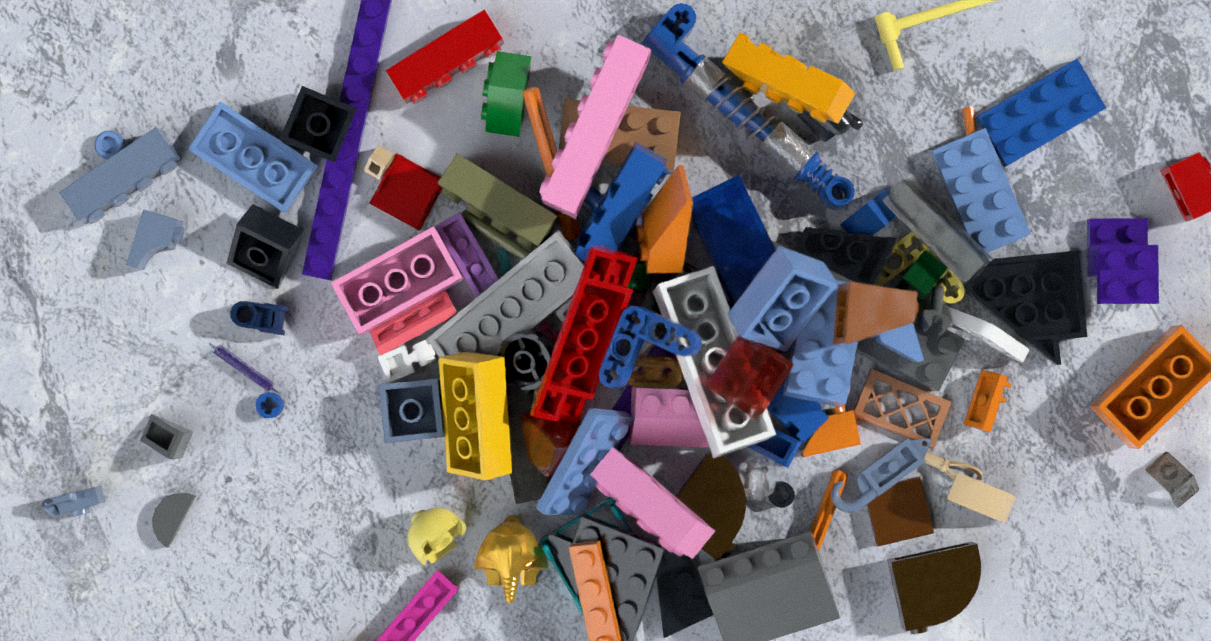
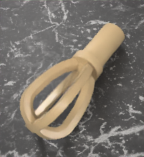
[924,452,983,481]

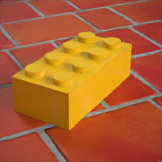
[439,352,512,481]

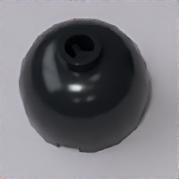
[497,329,554,390]

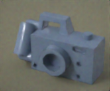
[42,486,105,517]

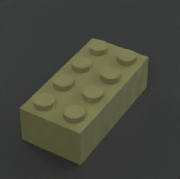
[438,153,558,251]

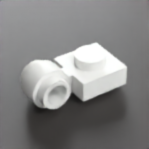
[378,340,437,383]

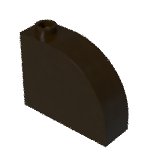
[675,449,746,561]
[887,541,981,634]

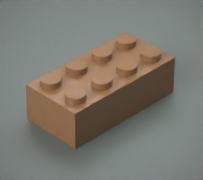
[559,98,681,174]

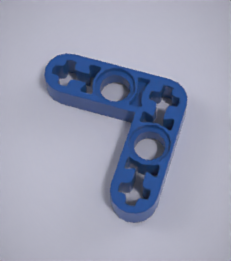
[599,306,702,388]

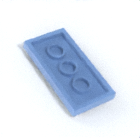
[188,101,318,214]
[930,128,1031,257]
[536,408,633,515]

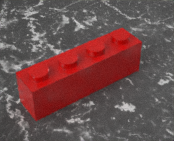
[385,9,504,104]

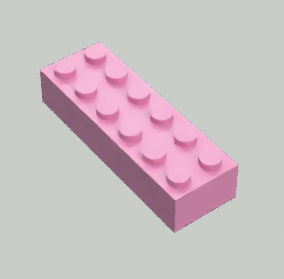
[539,35,651,219]

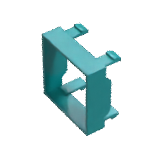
[540,497,634,614]

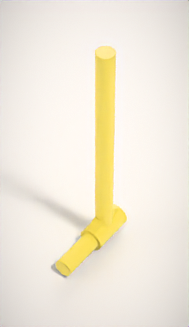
[874,0,997,71]

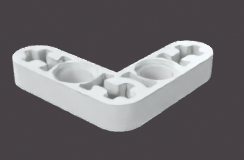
[928,305,1029,363]

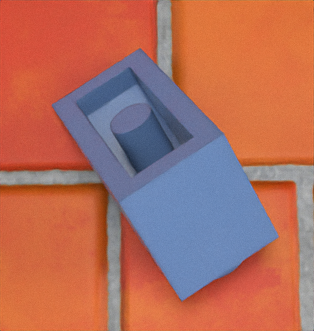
[871,323,924,362]

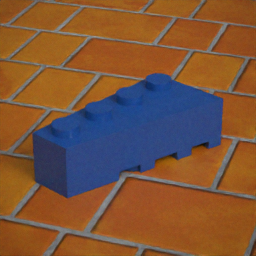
[574,142,668,261]
[739,334,829,443]

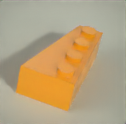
[722,32,855,124]

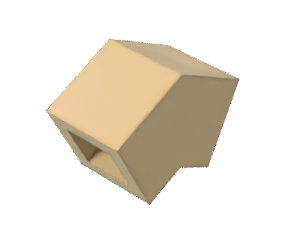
[364,145,395,180]

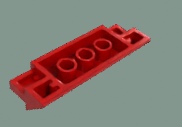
[530,245,638,423]

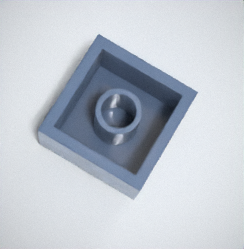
[379,378,444,443]

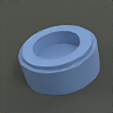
[95,131,126,160]

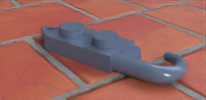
[831,438,932,513]

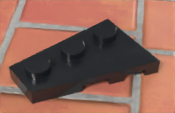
[794,227,898,286]
[656,549,713,638]

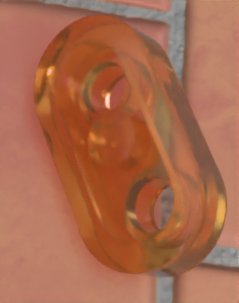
[627,356,683,389]

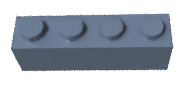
[59,127,182,224]

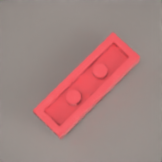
[370,290,457,356]

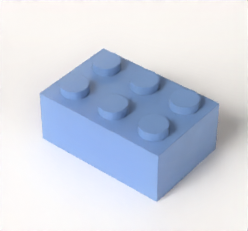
[728,246,838,352]

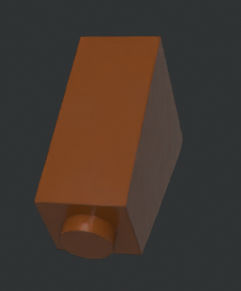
[833,282,919,345]

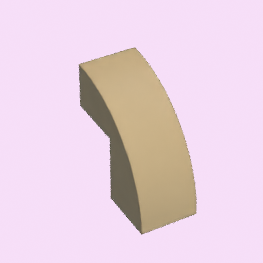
[947,472,1016,524]

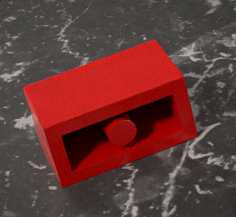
[1160,152,1211,222]

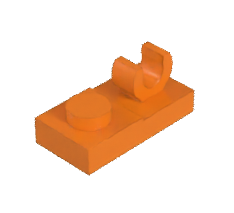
[963,370,1011,433]

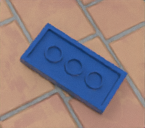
[976,59,1106,167]

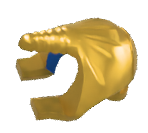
[474,516,549,604]

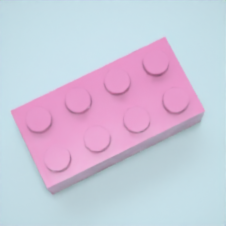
[331,226,465,335]
[590,447,715,558]

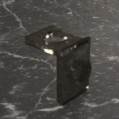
[1146,452,1199,508]

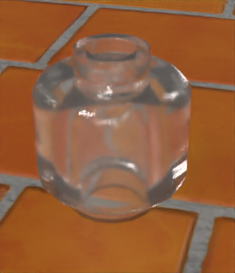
[738,456,776,501]

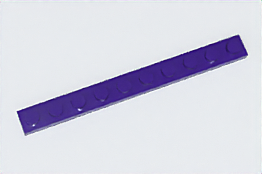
[302,0,392,281]

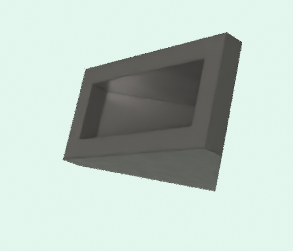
[140,414,193,460]

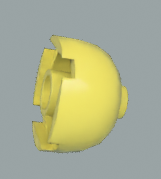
[407,507,466,565]

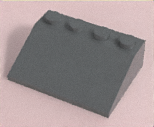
[698,531,840,641]

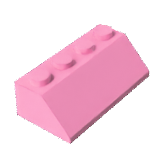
[629,386,745,449]

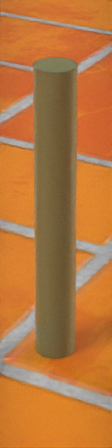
[462,210,531,260]

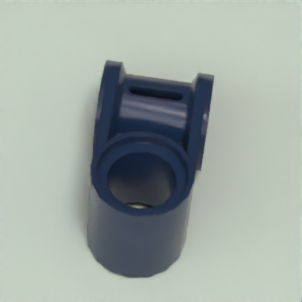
[230,301,290,336]

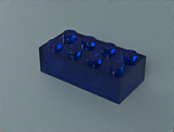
[690,175,776,306]

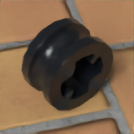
[768,481,795,508]

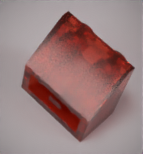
[705,336,795,420]
[521,412,582,477]

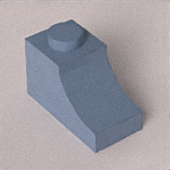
[126,209,185,270]

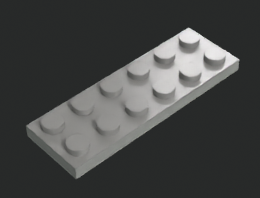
[426,231,585,357]

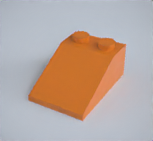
[636,166,693,273]

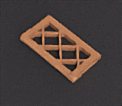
[853,369,952,449]

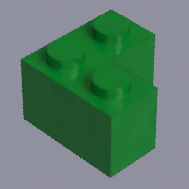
[481,51,532,137]

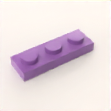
[435,212,499,298]

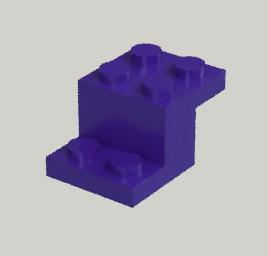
[1087,218,1159,304]

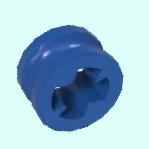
[255,392,284,418]

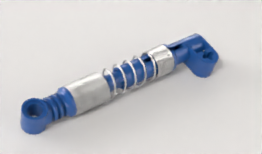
[641,3,855,210]

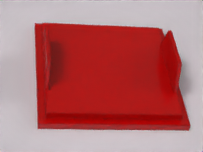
[369,153,442,231]

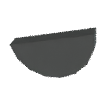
[152,492,197,548]

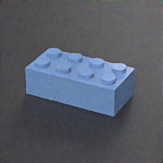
[783,280,858,407]

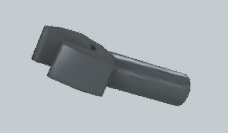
[919,286,952,337]

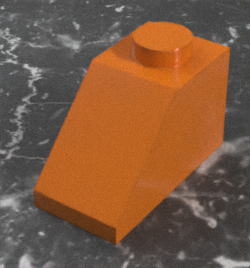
[800,405,861,457]

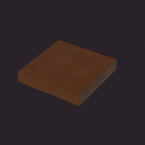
[866,476,934,547]

